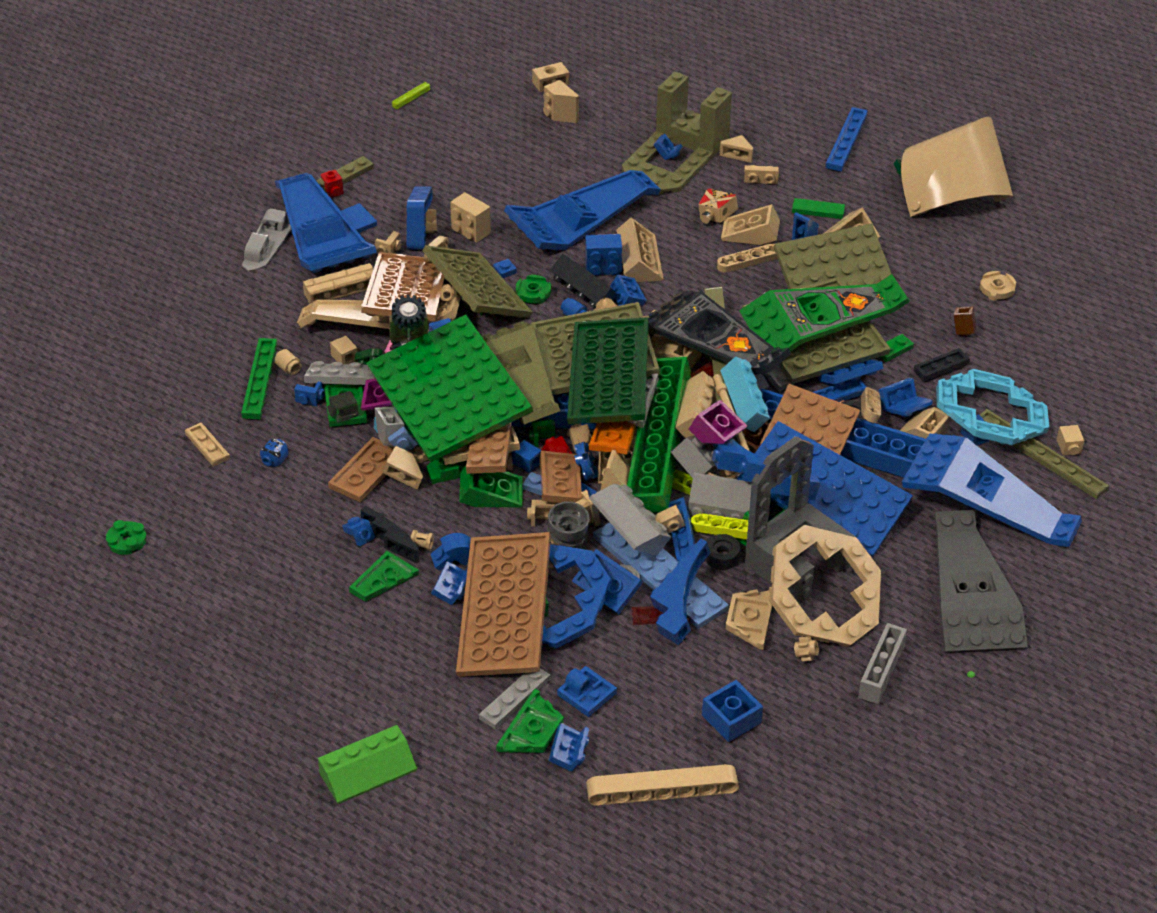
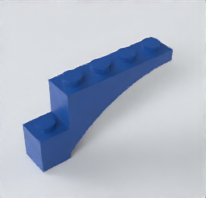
[650,539,710,645]

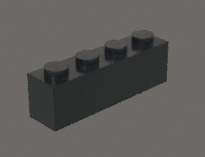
[550,254,618,308]

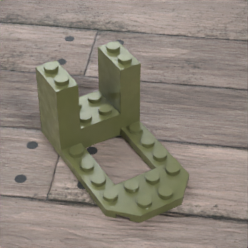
[622,71,732,195]

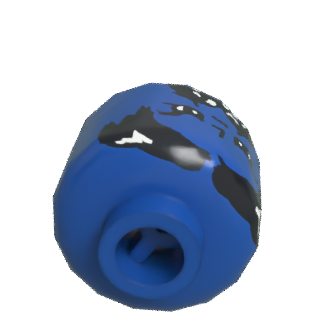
[260,439,289,467]

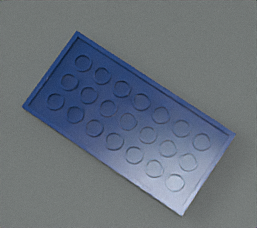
[737,421,913,558]

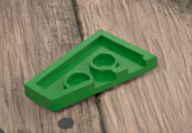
[349,551,419,602]

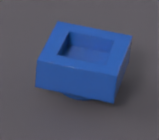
[493,259,517,278]

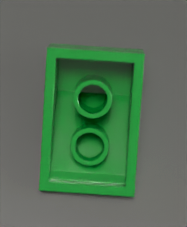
[459,466,523,507]

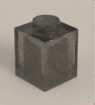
[328,391,358,423]

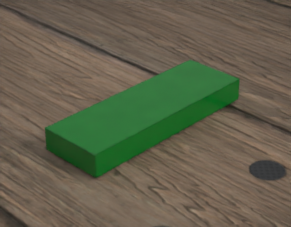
[792,198,845,219]

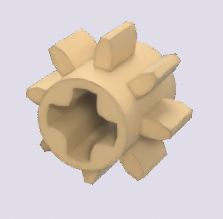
[794,636,819,662]

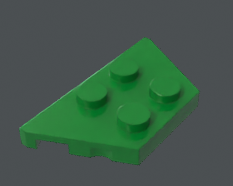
[496,689,564,752]

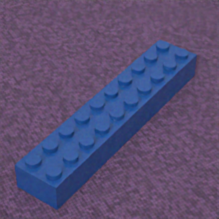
[760,388,926,477]

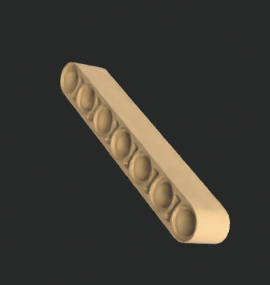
[586,765,739,806]

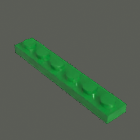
[241,338,277,419]

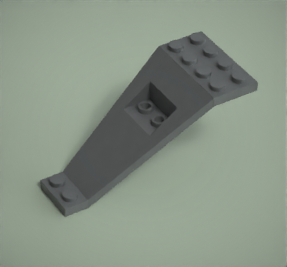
[934,510,1028,653]

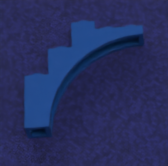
[712,438,820,501]

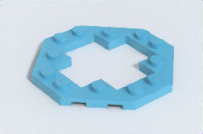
[936,369,1049,445]

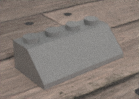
[688,472,771,519]
[589,483,671,555]

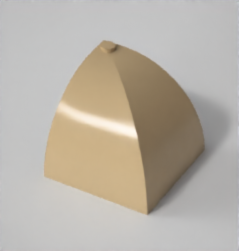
[901,117,1013,217]

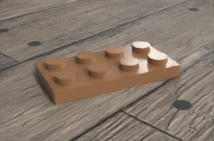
[466,422,512,474]
[328,437,395,502]
[540,451,582,503]

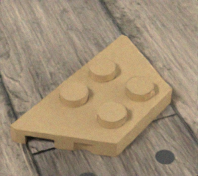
[726,587,772,650]

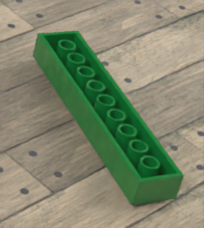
[627,356,691,512]

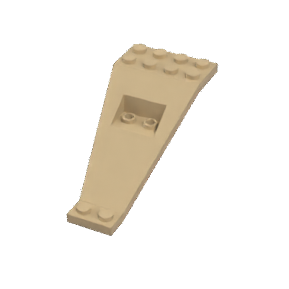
[297,286,461,332]

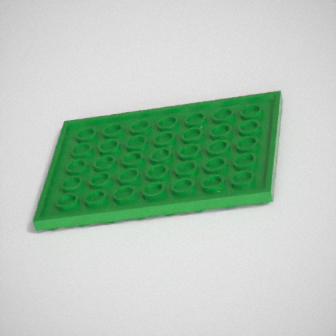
[366,315,533,462]

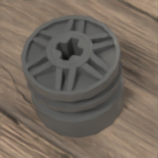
[547,501,590,549]

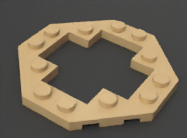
[769,525,881,647]

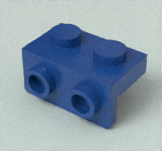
[431,561,468,605]
[549,723,589,771]

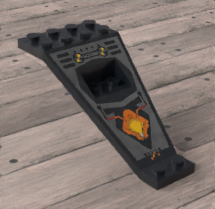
[648,291,791,375]

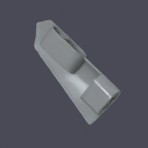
[242,209,291,272]

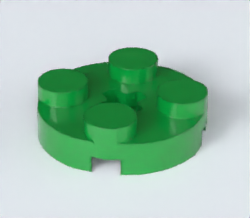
[516,275,551,304]
[106,520,147,555]

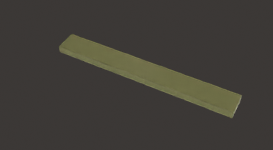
[980,409,1109,499]

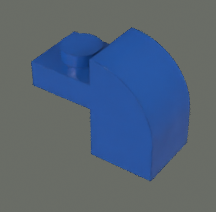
[431,533,471,571]

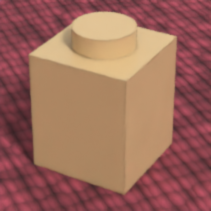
[330,336,358,364]
[1057,425,1084,455]

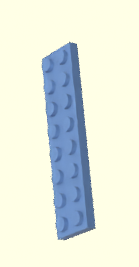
[593,522,729,629]

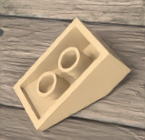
[721,204,780,245]

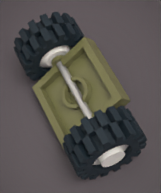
[389,294,428,350]

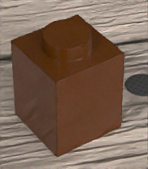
[954,306,976,336]

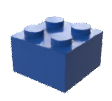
[585,234,622,275]
[702,680,763,742]

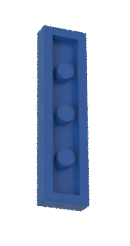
[669,497,695,562]

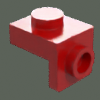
[321,170,344,198]
[541,436,572,454]

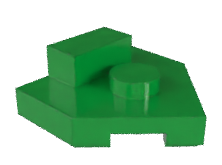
[427,457,466,484]

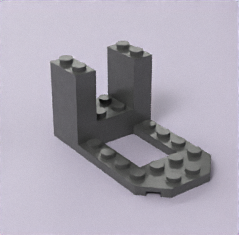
[745,436,855,603]

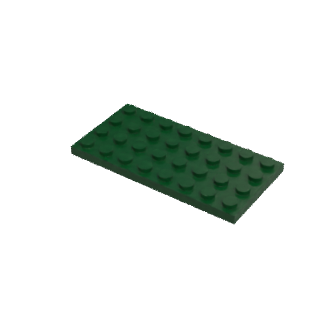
[567,317,649,424]

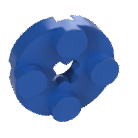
[574,441,598,481]

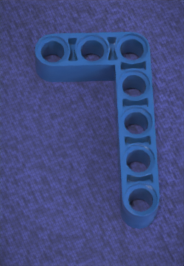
[407,186,433,250]

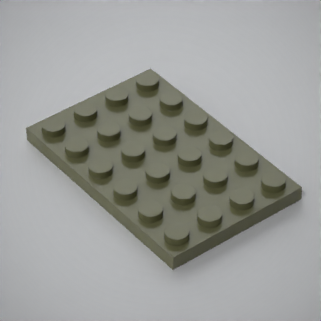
[773,224,891,289]
[423,245,532,318]

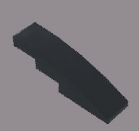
[360,506,419,563]

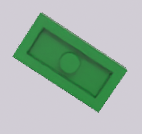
[880,334,914,362]

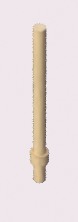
[713,374,749,450]

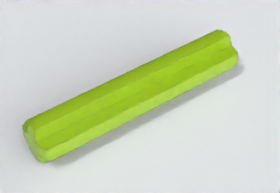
[392,82,430,109]

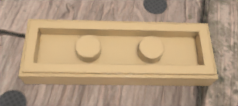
[185,423,230,467]

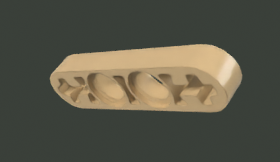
[717,244,777,273]
[861,387,881,423]

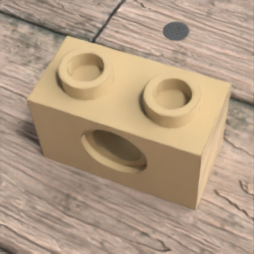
[532,62,569,92]

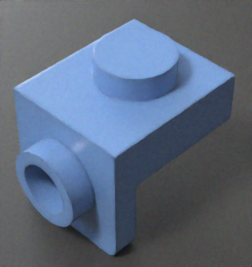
[388,427,418,451]

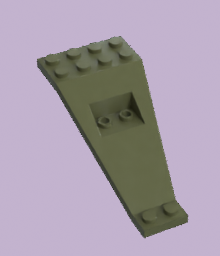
[482,321,560,424]

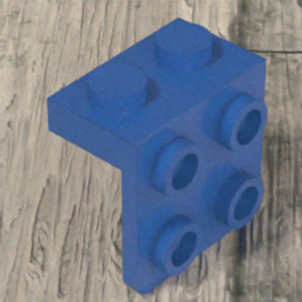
[879,378,933,417]

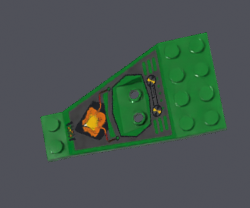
[739,274,910,351]

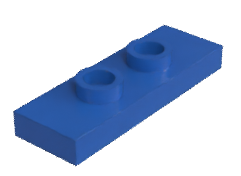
[813,379,866,402]

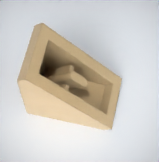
[720,135,753,162]

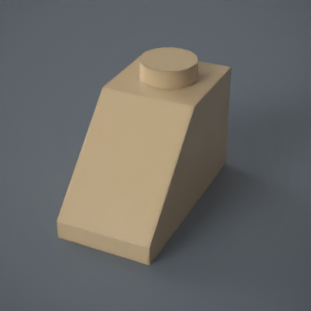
[383,446,423,489]

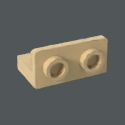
[744,165,779,184]
[654,505,685,534]

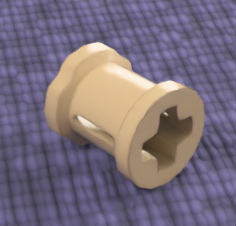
[411,530,434,551]

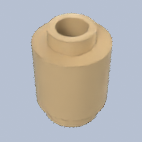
[275,349,302,375]

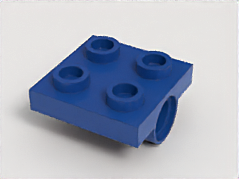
[557,666,617,717]

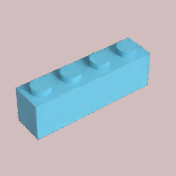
[720,357,770,432]

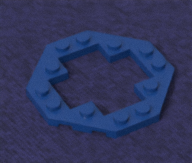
[542,544,612,648]

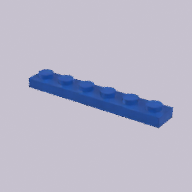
[826,107,868,172]

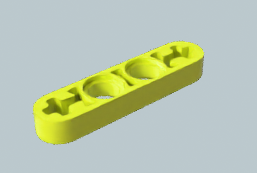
[690,513,748,539]

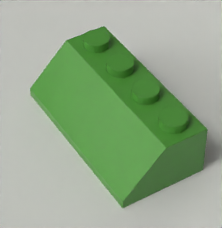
[318,725,417,804]

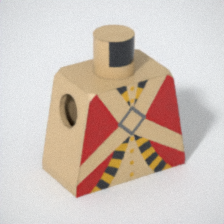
[699,188,738,224]

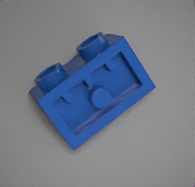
[610,275,646,306]

